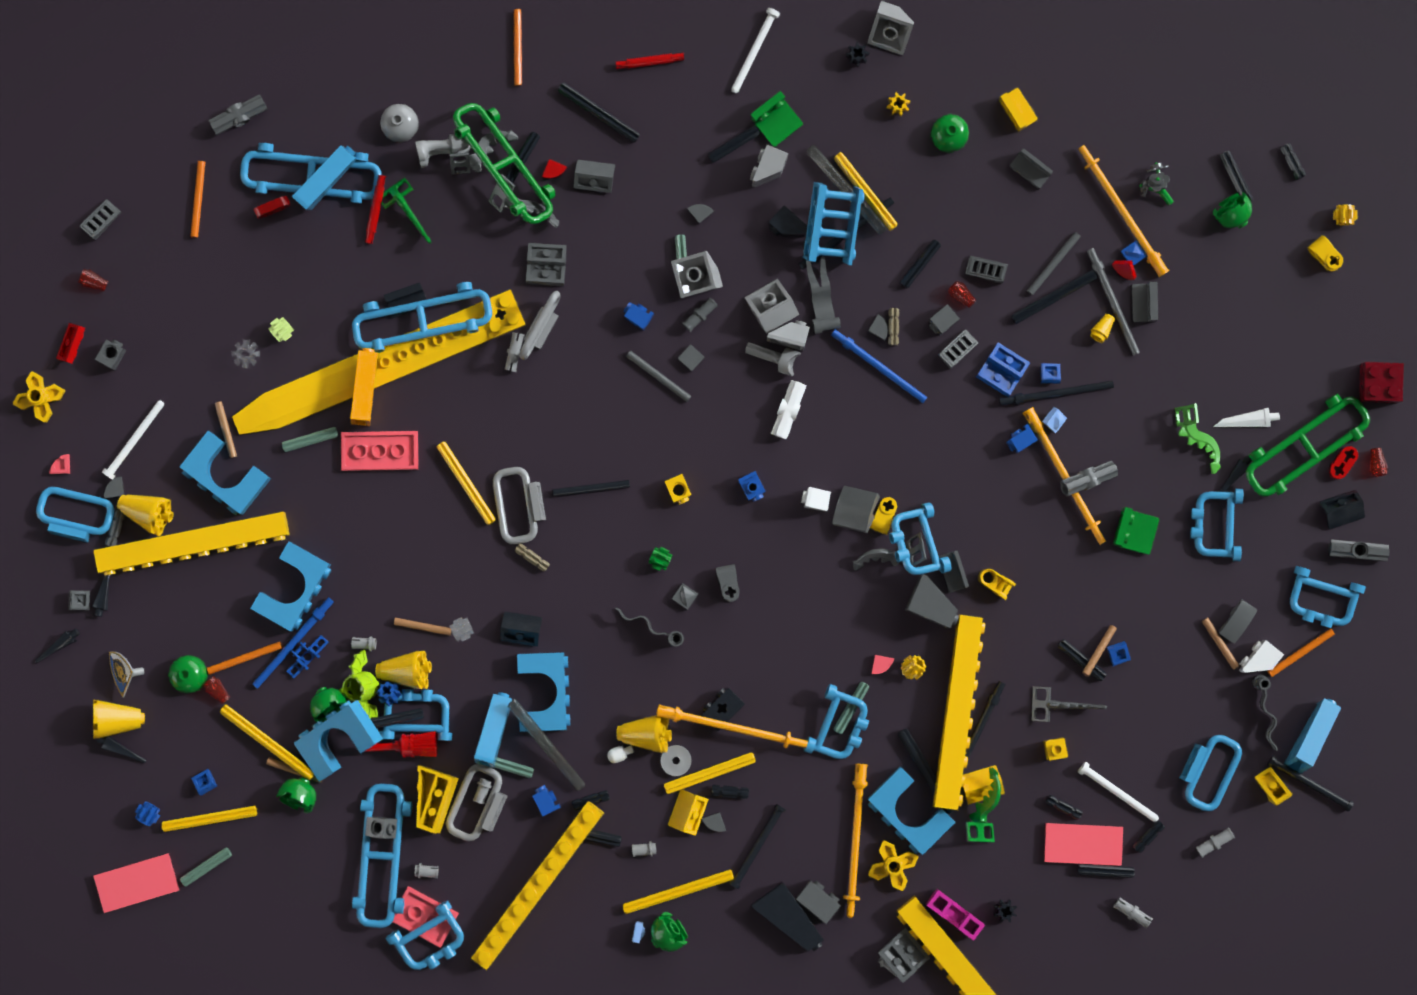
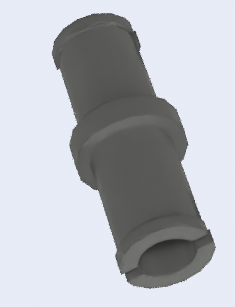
[682,297,718,332]

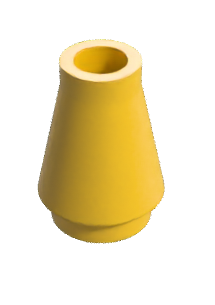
[1090,313,1115,343]

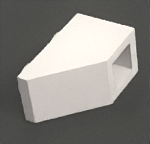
[801,487,831,512]
[1239,640,1284,673]

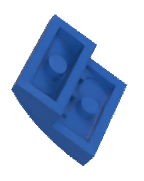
[976,343,1030,397]

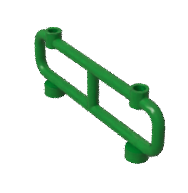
[453,103,556,224]
[1246,393,1370,496]

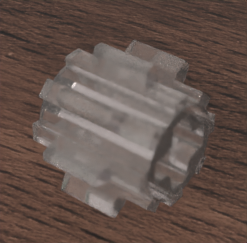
[450,617,474,642]

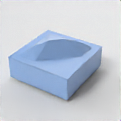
[1042,407,1067,433]
[632,921,645,943]

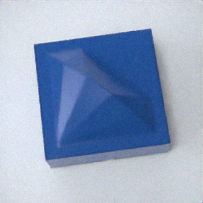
[1120,240,1147,266]
[1040,363,1061,384]
[1107,641,1131,666]
[191,769,217,796]

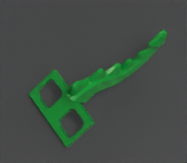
[382,178,432,244]
[966,768,1001,843]

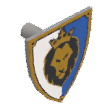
[109,652,144,697]

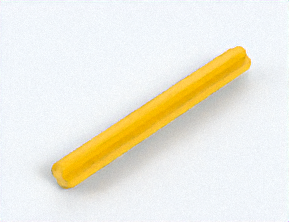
[834,152,897,231]
[437,442,495,525]
[664,752,756,794]
[162,806,257,832]

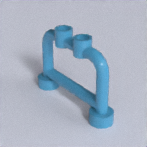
[1190,488,1244,562]
[889,502,951,575]
[1290,566,1366,628]
[803,684,869,759]
[379,689,452,741]
[385,900,464,970]

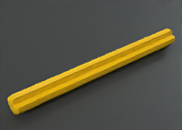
[220,705,314,780]
[623,870,734,914]

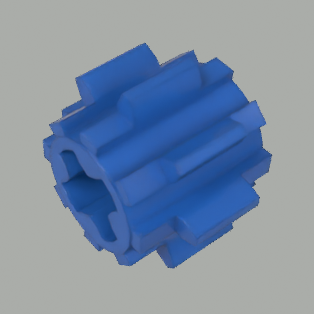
[376,681,402,706]
[135,801,160,826]

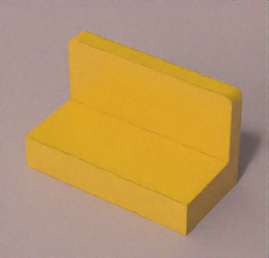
[998,88,1038,132]
[962,765,1005,805]
[668,790,709,836]

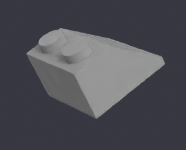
[745,279,799,334]

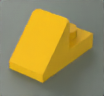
[1255,767,1293,806]

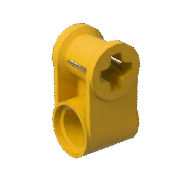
[1307,235,1343,272]
[870,497,897,535]
[978,569,1016,600]

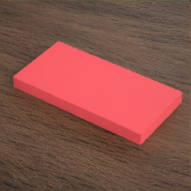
[341,431,419,471]
[1044,823,1123,866]
[94,853,179,913]

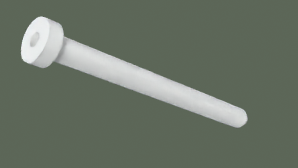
[731,8,780,93]
[102,400,164,480]
[1078,761,1159,822]

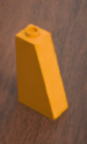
[351,348,378,426]

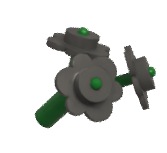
[1139,162,1174,206]

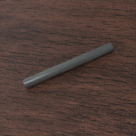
[1027,232,1081,295]
[626,350,691,402]

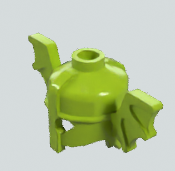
[339,650,379,719]

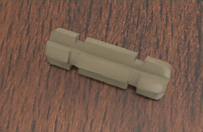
[888,308,899,346]
[515,543,550,572]

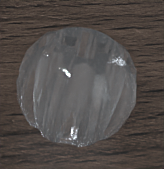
[232,340,260,368]

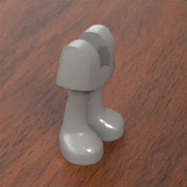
[415,134,471,168]

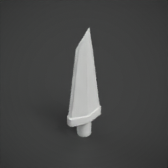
[1213,408,1280,427]

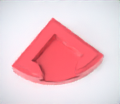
[49,454,70,474]
[871,655,894,674]

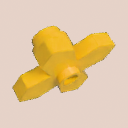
[13,371,65,423]
[868,840,918,891]

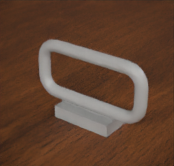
[519,291,561,360]
[493,467,546,544]
[446,764,508,841]

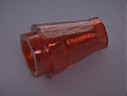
[78,269,109,291]
[948,280,976,308]
[1370,448,1389,477]
[202,675,231,704]

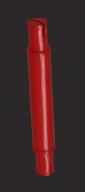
[616,52,684,69]
[365,174,386,244]

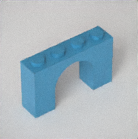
[180,431,271,515]
[250,542,331,631]
[517,653,570,732]
[294,700,383,782]
[867,766,955,855]

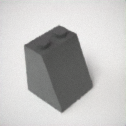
[905,574,959,628]

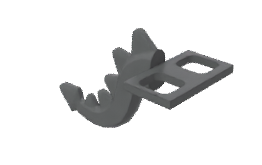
[449,130,518,175]
[489,174,559,228]
[853,532,926,571]
[1032,686,1107,722]

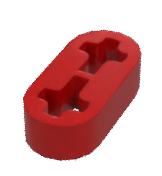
[254,196,291,219]
[1329,446,1358,479]

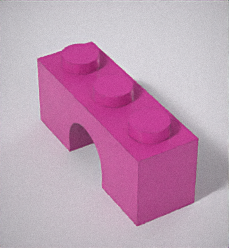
[925,888,985,941]

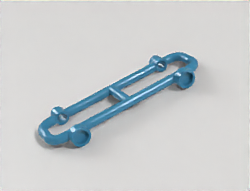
[240,143,382,204]
[352,282,492,353]
[352,784,413,928]

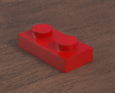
[56,323,85,364]

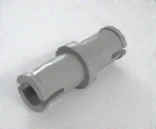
[504,332,524,372]
[1196,827,1235,858]
[1113,897,1153,929]

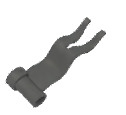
[806,256,841,335]
[615,608,684,647]
[1252,674,1278,751]

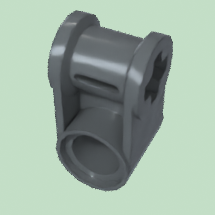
[716,564,739,602]

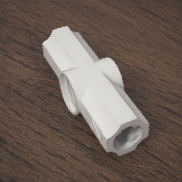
[771,380,806,439]

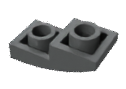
[1219,599,1257,644]

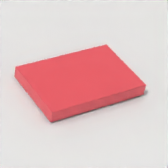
[393,886,459,948]

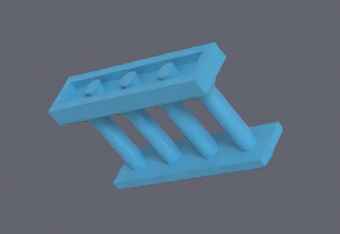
[803,182,864,265]

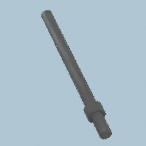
[1087,248,1140,355]

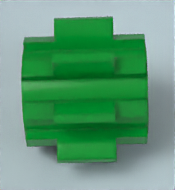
[648,547,672,571]

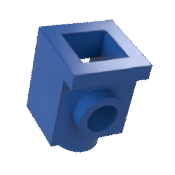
[623,302,654,331]
[1006,424,1038,453]
[738,471,766,502]
[533,785,561,816]

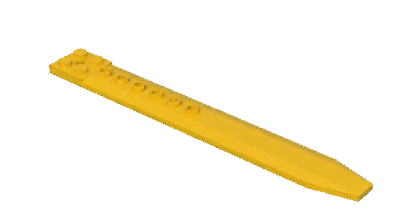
[232,289,526,435]

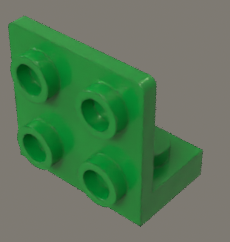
[750,91,803,147]
[1112,507,1159,555]

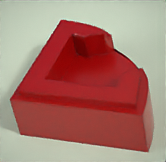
[542,159,567,179]
[1112,260,1136,280]

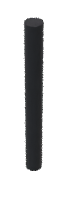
[553,480,630,497]

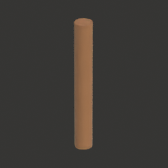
[214,401,237,459]
[1201,617,1240,670]
[394,618,452,636]
[1082,625,1117,677]
[266,757,322,783]

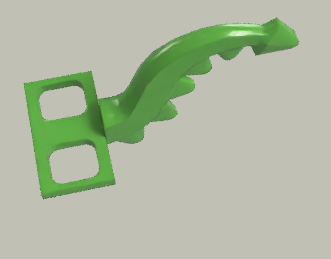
[1175,404,1221,474]

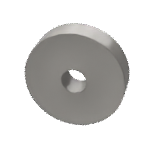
[661,745,691,776]

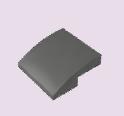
[526,243,567,286]
[833,486,880,533]
[878,928,930,983]

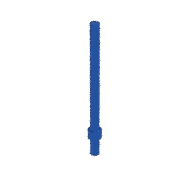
[831,329,927,403]
[252,597,334,689]

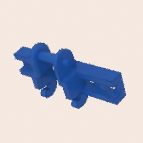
[286,635,329,679]

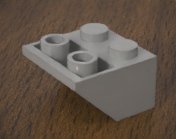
[750,145,788,188]

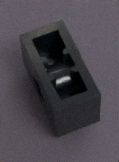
[702,688,745,731]

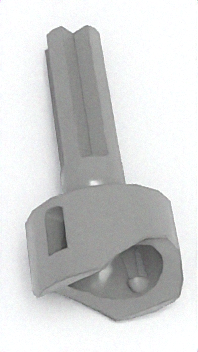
[745,342,801,377]

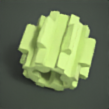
[268,317,294,342]

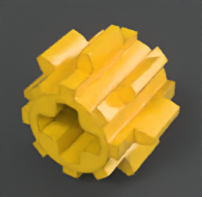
[887,92,911,117]
[1333,204,1358,226]
[901,655,926,680]

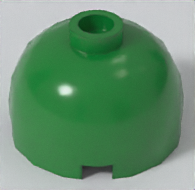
[931,114,969,153]
[1213,192,1252,228]
[168,655,208,694]
[310,687,348,723]
[276,777,316,813]
[651,912,688,952]

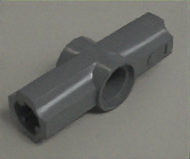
[209,94,268,135]
[1060,461,1118,497]
[1328,539,1390,561]

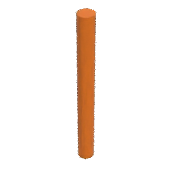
[514,9,522,86]
[190,161,205,238]
[1267,628,1335,677]
[207,641,282,675]

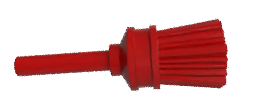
[364,731,437,758]

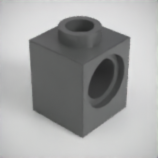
[929,304,960,335]
[95,339,127,370]
[365,817,397,838]

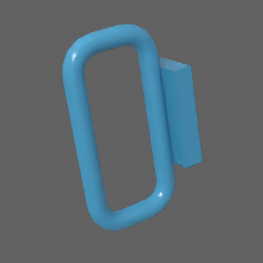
[36,487,114,543]
[1179,735,1242,812]

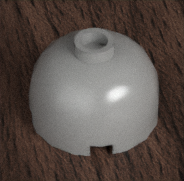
[380,104,419,143]

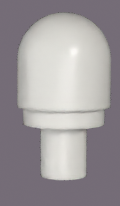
[607,745,634,763]

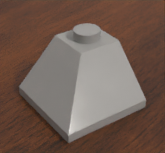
[867,1,914,55]
[671,251,723,298]
[766,320,810,351]

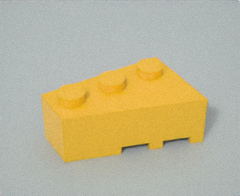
[417,766,459,834]

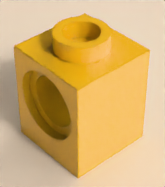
[665,474,691,505]
[1043,737,1068,761]

